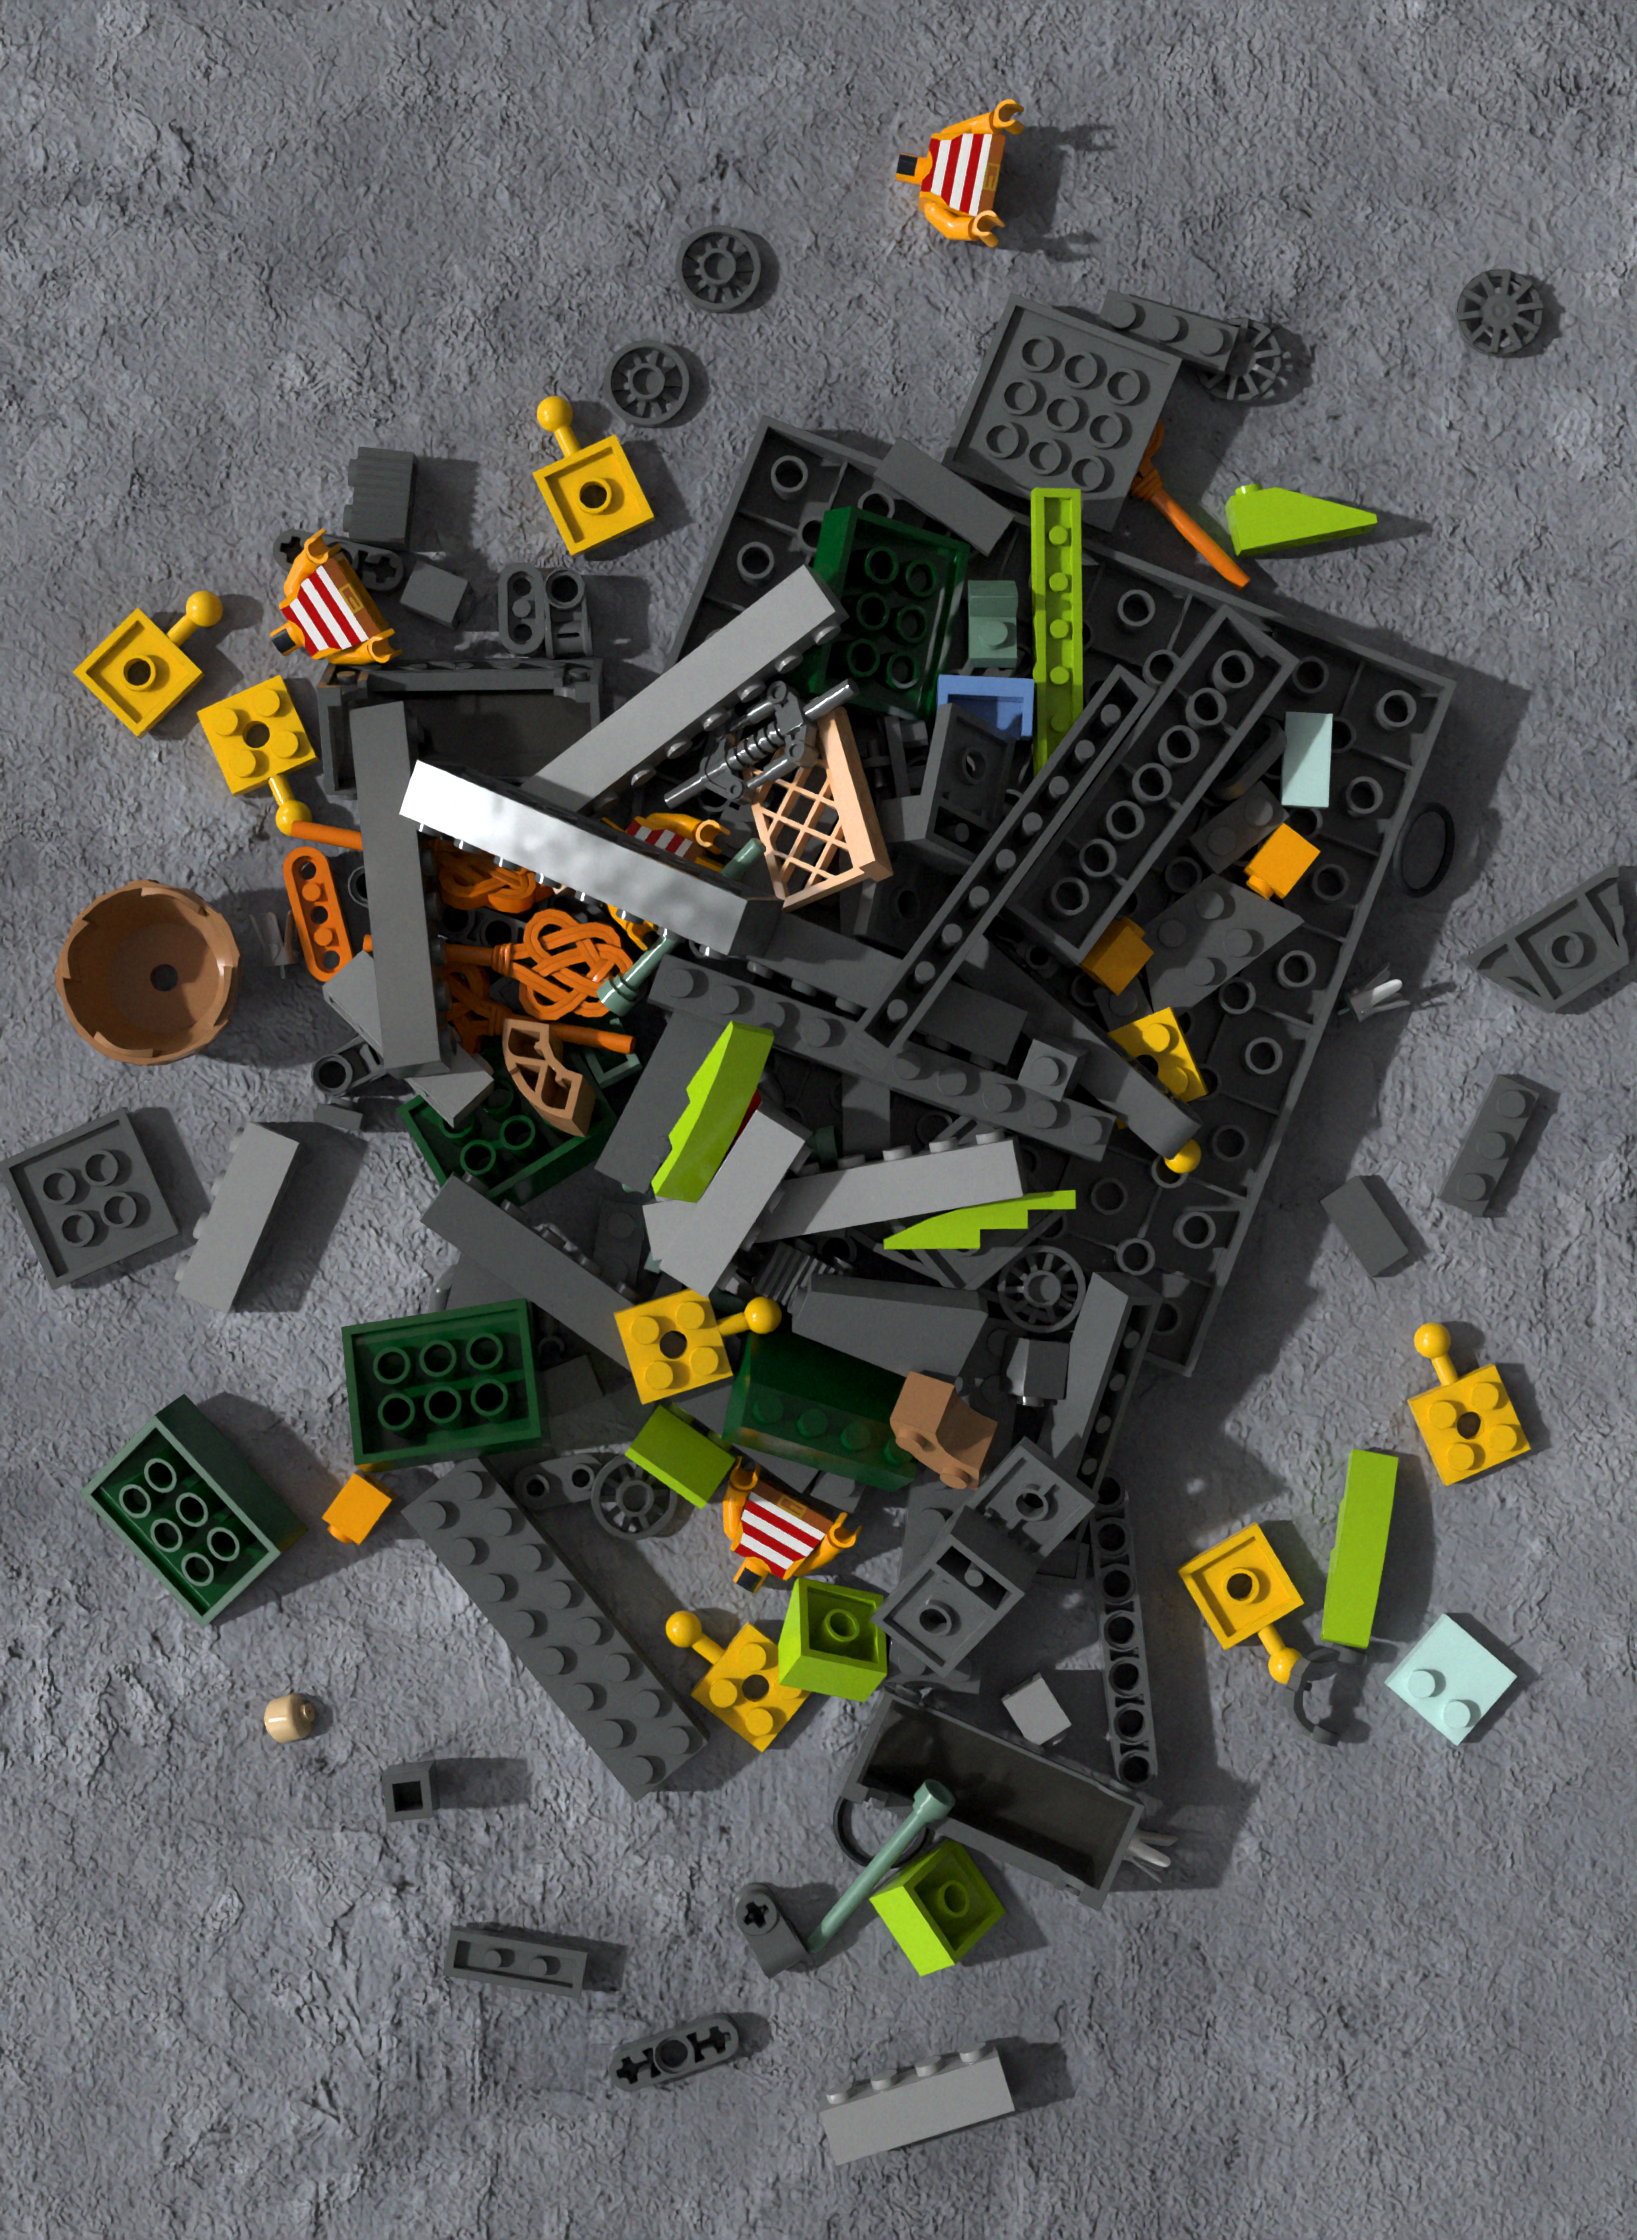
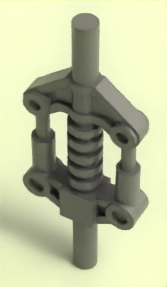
[664,678,859,810]

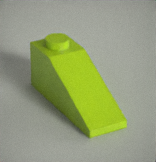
[1225,483,1378,559]

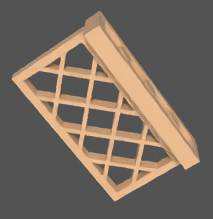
[734,697,894,913]

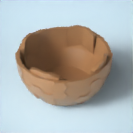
[54,879,243,1066]

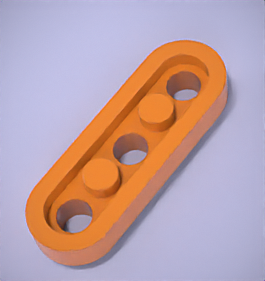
[282,846,355,982]

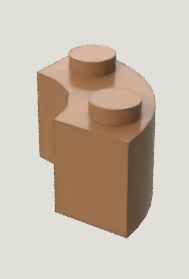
[502,1018,597,1138]
[890,1371,998,1490]

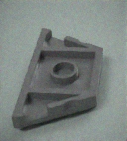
[1462,863,1629,1014]
[1141,873,1305,1018]

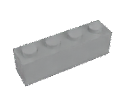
[322,949,494,1128]
[658,1101,813,1298]
[175,1121,307,1314]
[820,2042,1015,2166]

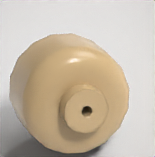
[264,1693,315,1743]

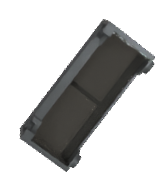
[316,657,605,801]
[837,1683,1145,1911]

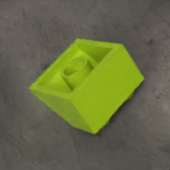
[624,1402,737,1510]
[778,1577,888,1703]
[869,1838,1006,1977]

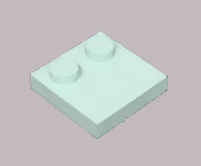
[1384,1613,1517,1746]

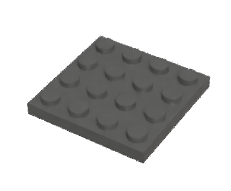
[941,293,1183,536]

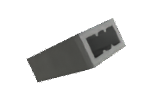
[787,1273,989,1385]

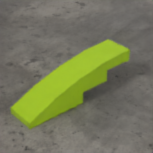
[651,1020,775,1204]
[883,1190,1076,1250]
[1320,1449,1399,1649]

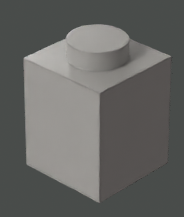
[1000,1670,1072,1750]

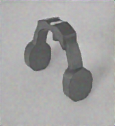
[1283,1643,1369,1747]

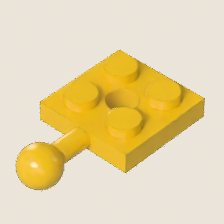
[532,396,655,559]
[73,590,223,739]
[196,675,320,837]
[1107,1006,1208,1174]
[614,1288,782,1404]
[1407,1322,1531,1486]
[1175,1521,1304,1685]
[665,1610,812,1753]

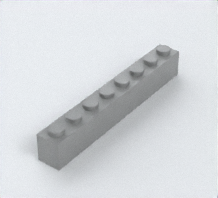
[518,565,849,818]
[642,1129,1028,1261]

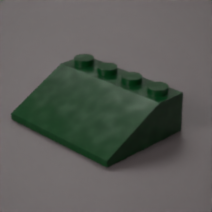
[789,506,971,727]
[397,1019,620,1208]
[341,1298,552,1474]
[721,1316,918,1492]
[79,1394,309,1628]

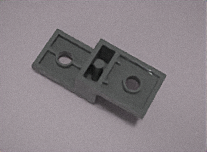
[853,703,1016,959]
[870,1436,1100,1679]

